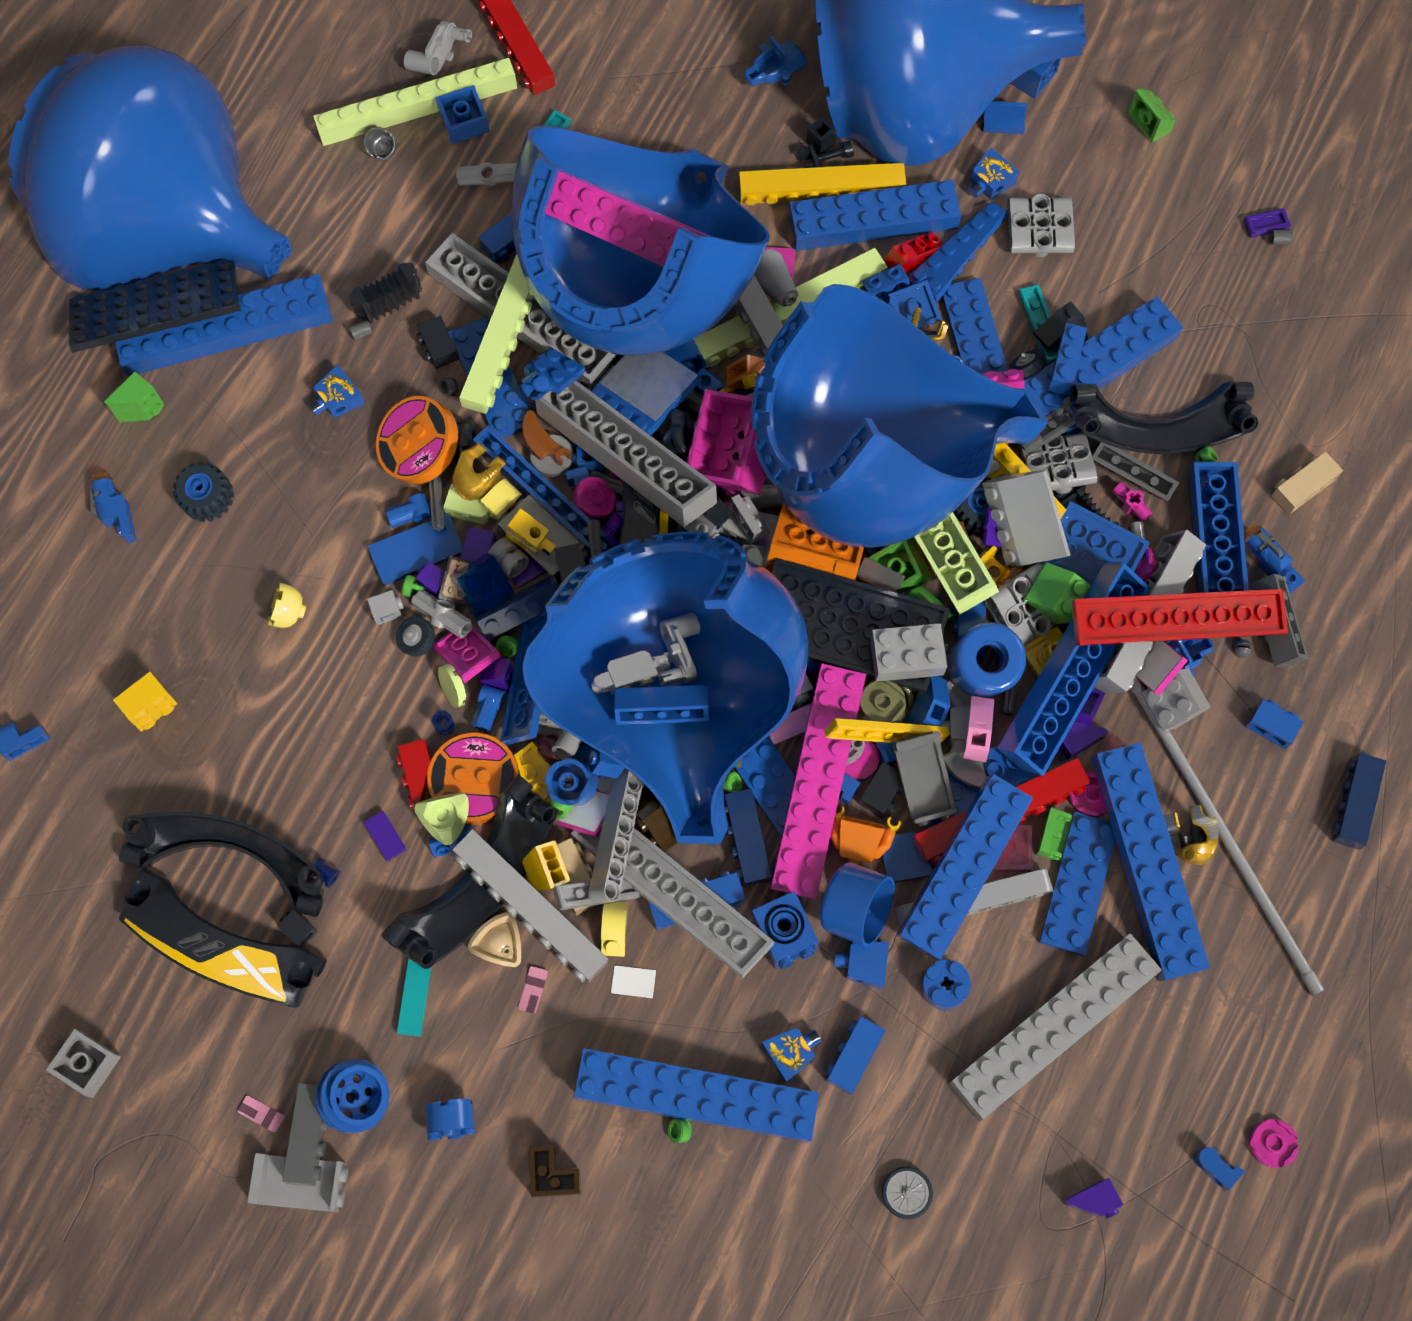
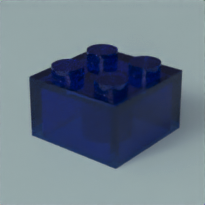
[450,553,515,616]

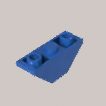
[905,676,951,726]

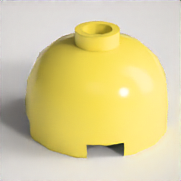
[267,582,306,628]

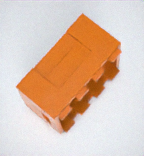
[765,502,864,580]

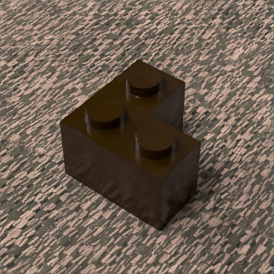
[635,787,677,852]
[529,1145,581,1198]

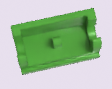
[1036,807,1072,862]

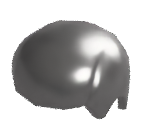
[363,127,397,161]

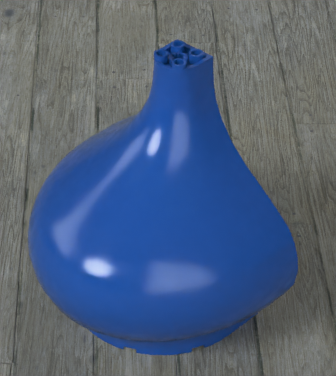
[816,0,1086,166]
[8,46,292,291]
[511,126,770,356]
[752,284,1049,547]
[523,532,808,845]

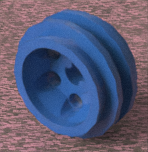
[315,1059,390,1133]

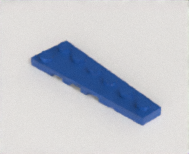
[908,202,1008,302]

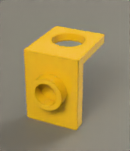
[979,546,1009,585]

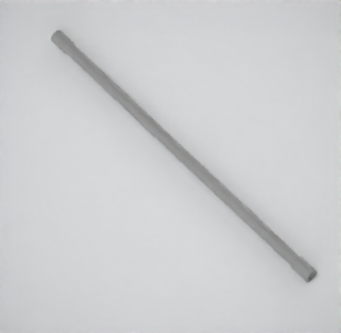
[1130,676,1325,996]

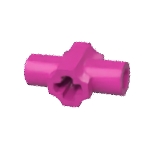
[1112,482,1153,522]

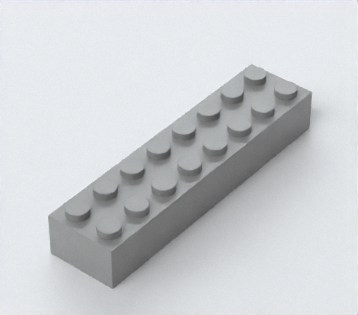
[1094,529,1206,695]
[453,829,609,983]

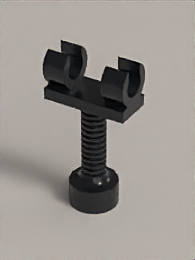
[797,140,854,168]

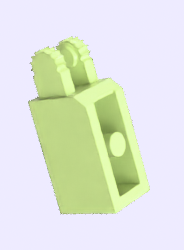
[443,484,508,525]

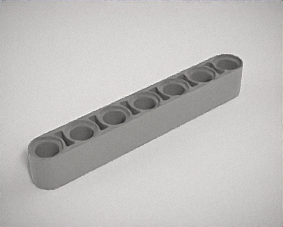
[589,768,643,904]
[895,869,1054,927]

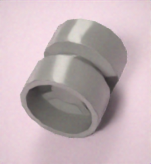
[488,537,529,579]

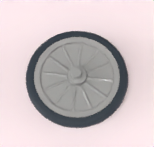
[882,1167,933,1219]

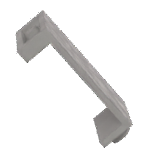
[498,495,585,580]
[247,1153,348,1212]

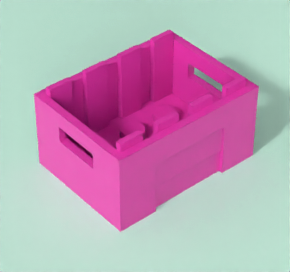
[687,389,766,495]

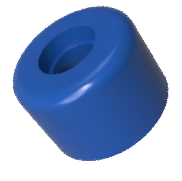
[947,622,1026,698]
[820,862,895,947]

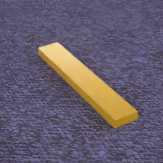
[824,718,950,744]

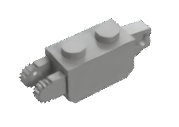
[591,650,670,695]

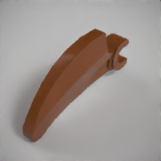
[523,410,571,466]

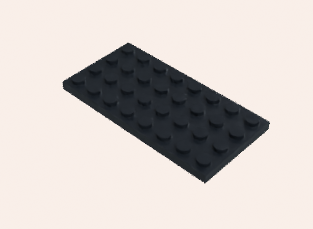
[69,259,241,353]
[772,558,950,694]

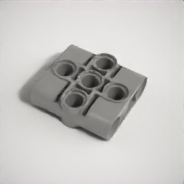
[1007,194,1075,257]
[1020,433,1097,494]
[985,563,1058,646]

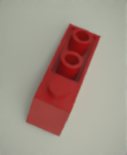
[884,232,944,274]
[396,739,431,810]

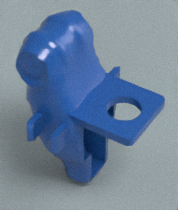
[744,36,807,87]
[1165,639,1214,678]

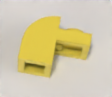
[481,479,521,519]
[601,901,628,957]

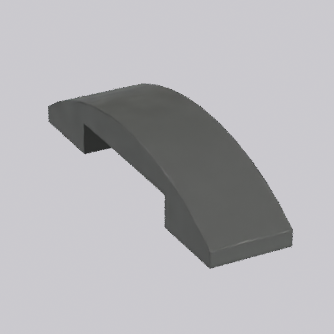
[1018,397,1076,451]

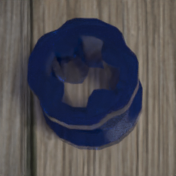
[432,710,455,736]
[309,858,340,888]

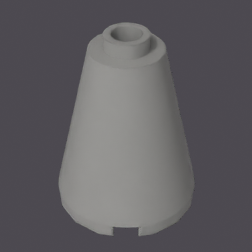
[754,249,798,307]

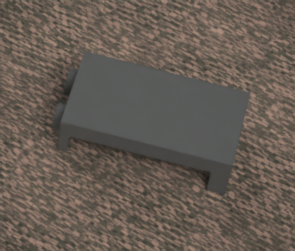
[891,730,959,826]

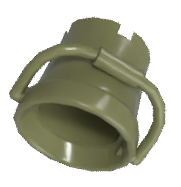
[856,678,914,744]

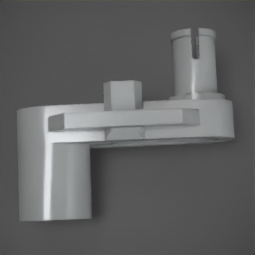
[404,21,472,75]
[658,612,700,686]
[537,712,583,760]

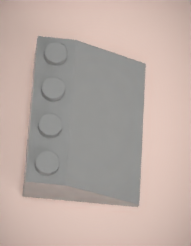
[982,470,1070,566]

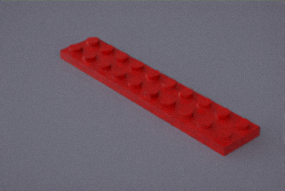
[1072,589,1288,646]

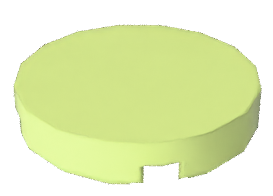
[438,664,466,708]

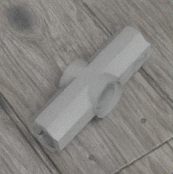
[456,162,518,186]
[411,590,473,638]

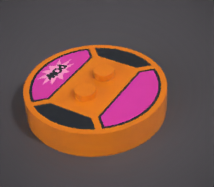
[376,396,458,484]
[427,733,520,825]

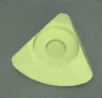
[414,793,469,845]

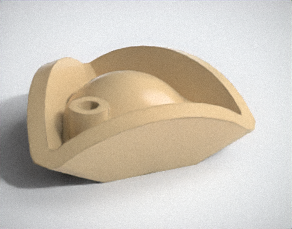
[468,913,521,967]

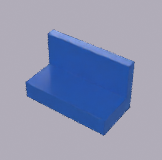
[983,101,1027,134]

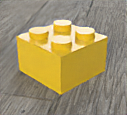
[113,672,177,732]

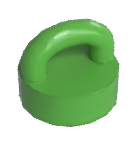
[1195,446,1219,462]
[402,575,424,598]
[495,636,518,658]
[724,772,742,795]
[550,798,573,819]
[668,1118,692,1143]

